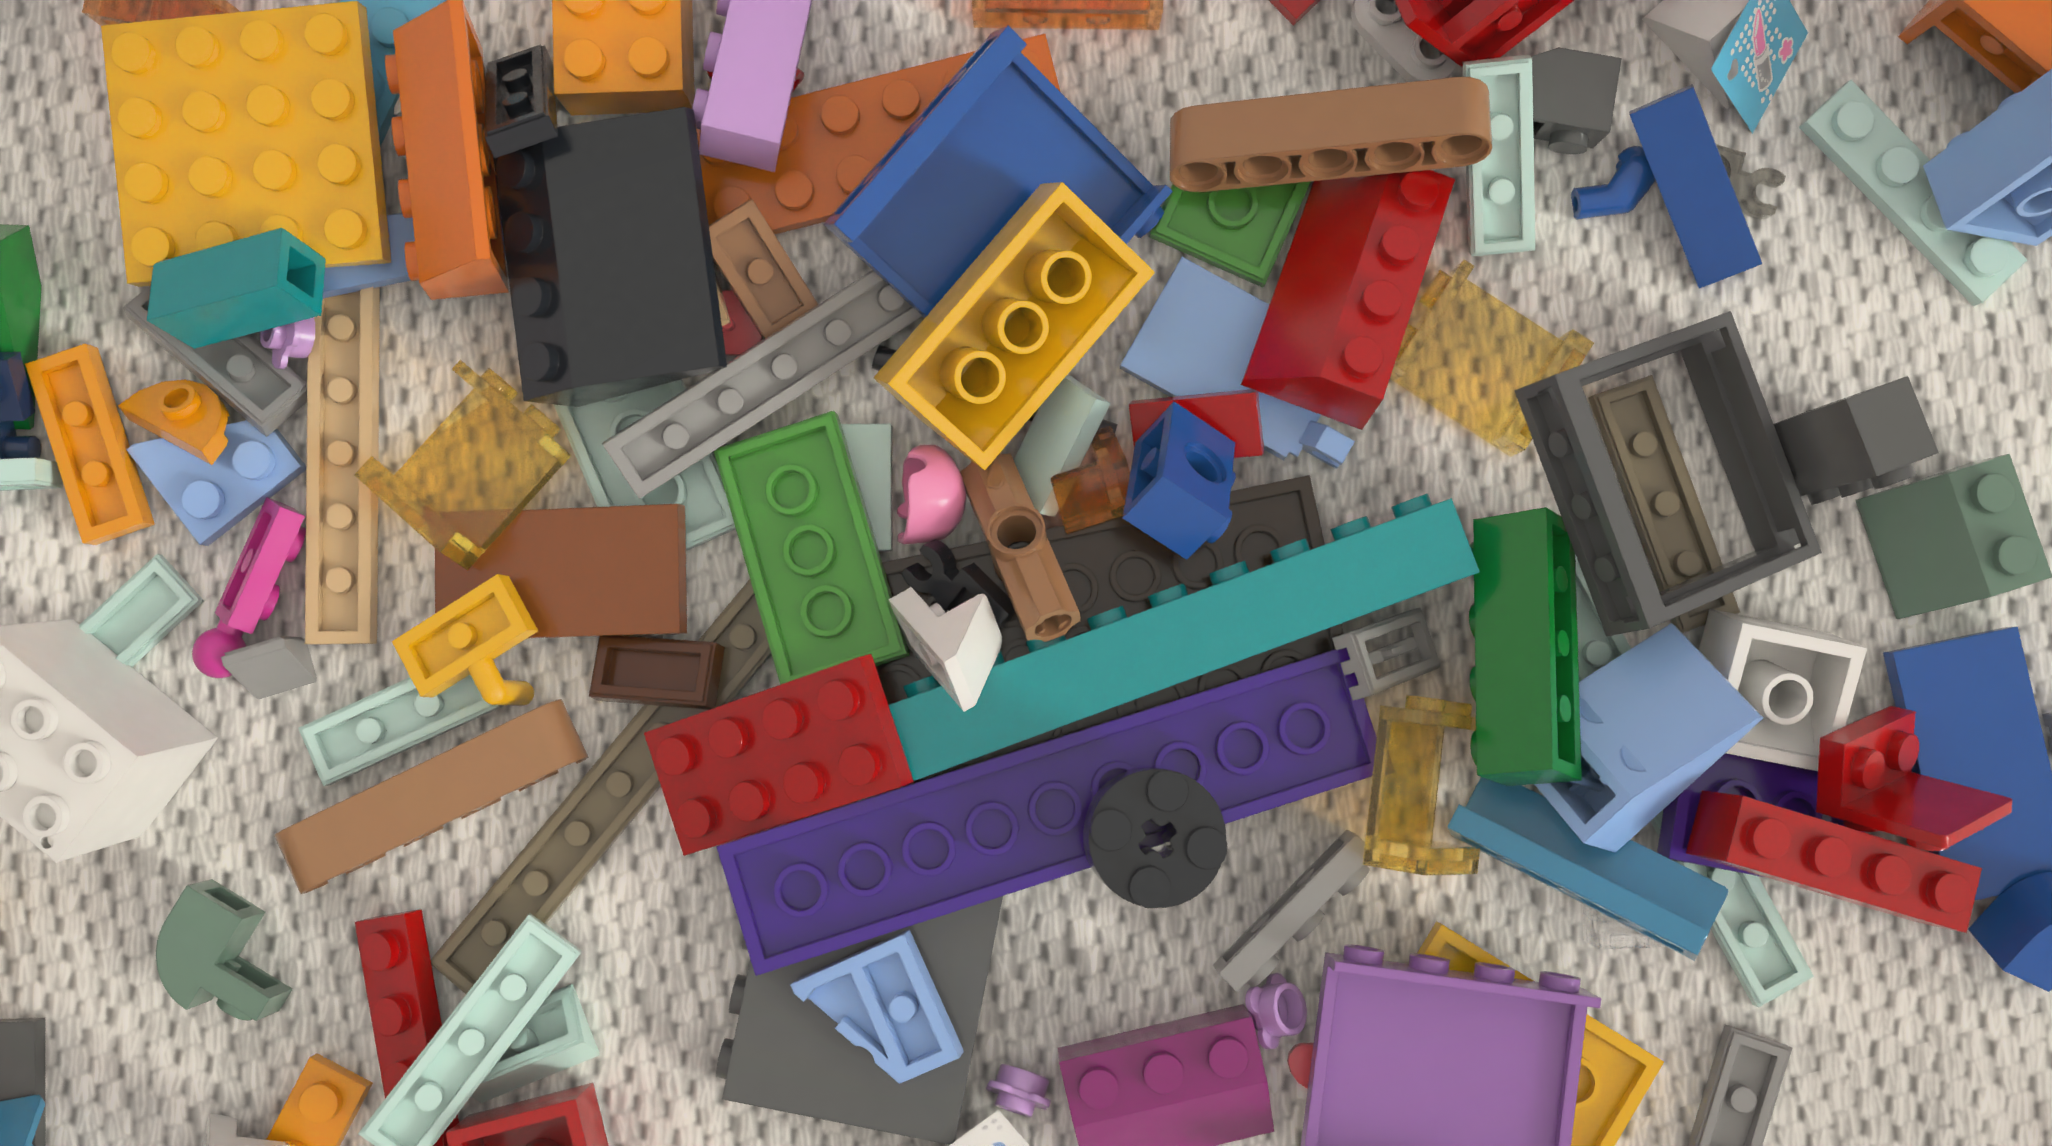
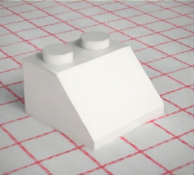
[1699,609,1867,771]

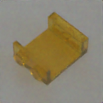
[1390,259,1594,457]
[354,360,571,570]
[1362,695,1480,875]

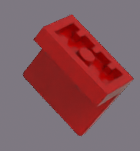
[1816,706,2012,851]

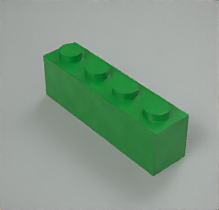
[1469,507,1582,786]

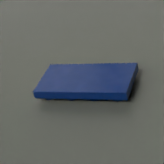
[1883,626,2052,901]

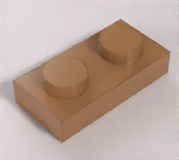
[709,199,819,339]

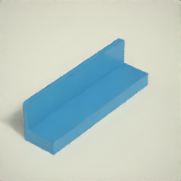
[1447,777,1728,961]

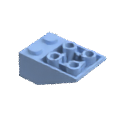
[1534,623,1763,853]

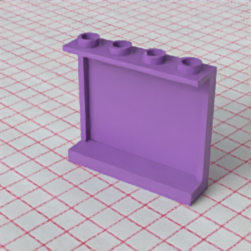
[1301,944,1601,1146]

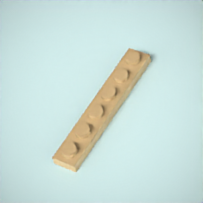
[305,287,380,645]

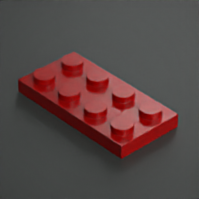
[644,654,914,856]

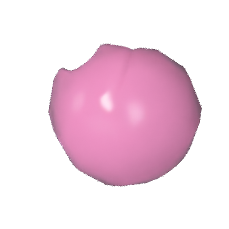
[897,445,966,544]

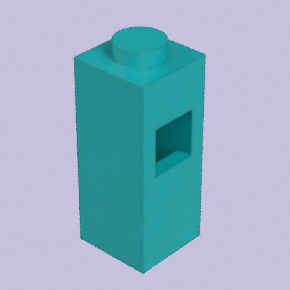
[147,228,326,349]

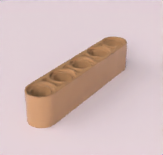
[1170,77,1492,192]
[274,699,589,894]

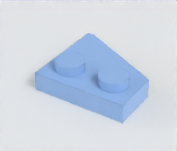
[126,420,306,546]
[790,929,964,1084]

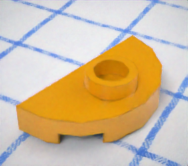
[118,379,229,465]

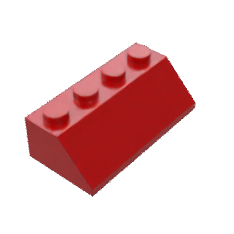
[1241,170,1455,430]

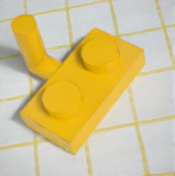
[392,574,538,706]

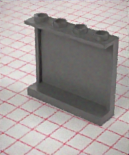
[716,896,1003,1145]

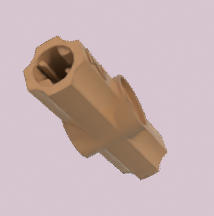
[960,453,1081,642]

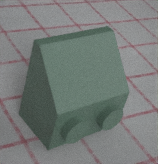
[1855,454,2052,619]

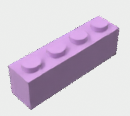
[692,0,812,172]

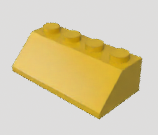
[873,182,1155,470]

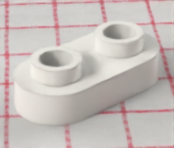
[1351,0,1458,82]

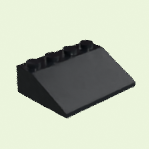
[494,107,727,407]

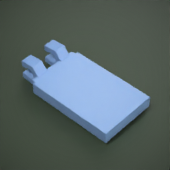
[1120,257,1355,469]

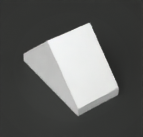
[1642,0,1748,109]

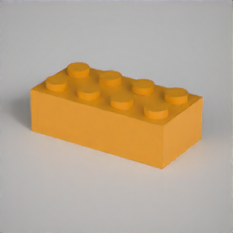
[552,0,695,116]

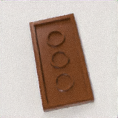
[434,504,687,638]

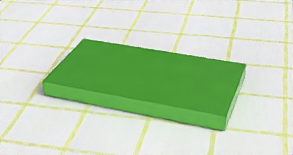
[714,411,910,684]

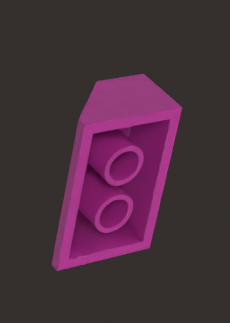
[1058,1004,1274,1146]

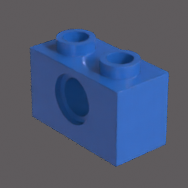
[1123,401,1236,560]

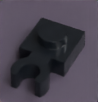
[901,539,1015,631]

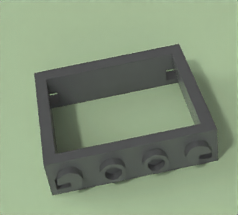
[1514,311,1822,636]

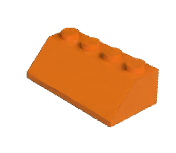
[385,0,509,300]

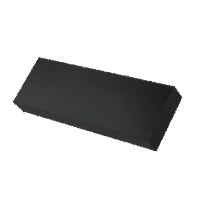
[485,44,558,158]

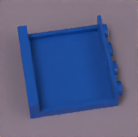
[823,25,1173,318]

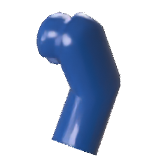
[1571,146,1656,220]

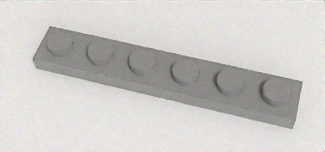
[602,270,922,499]

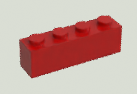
[1686,790,1982,933]

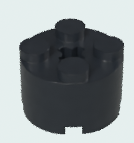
[1083,768,1227,908]

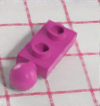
[192,497,306,679]

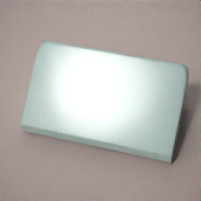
[471,984,600,1103]

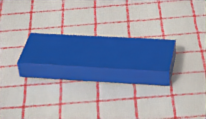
[1629,84,1762,289]

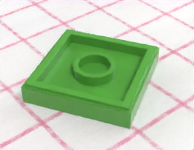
[1149,181,1311,287]

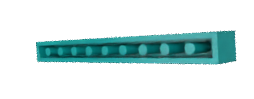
[857,493,1480,802]

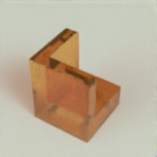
[1050,426,1130,534]

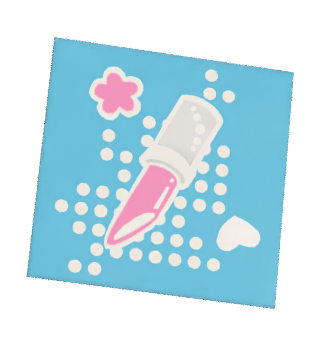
[1710,0,1808,134]

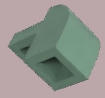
[156,879,292,1021]

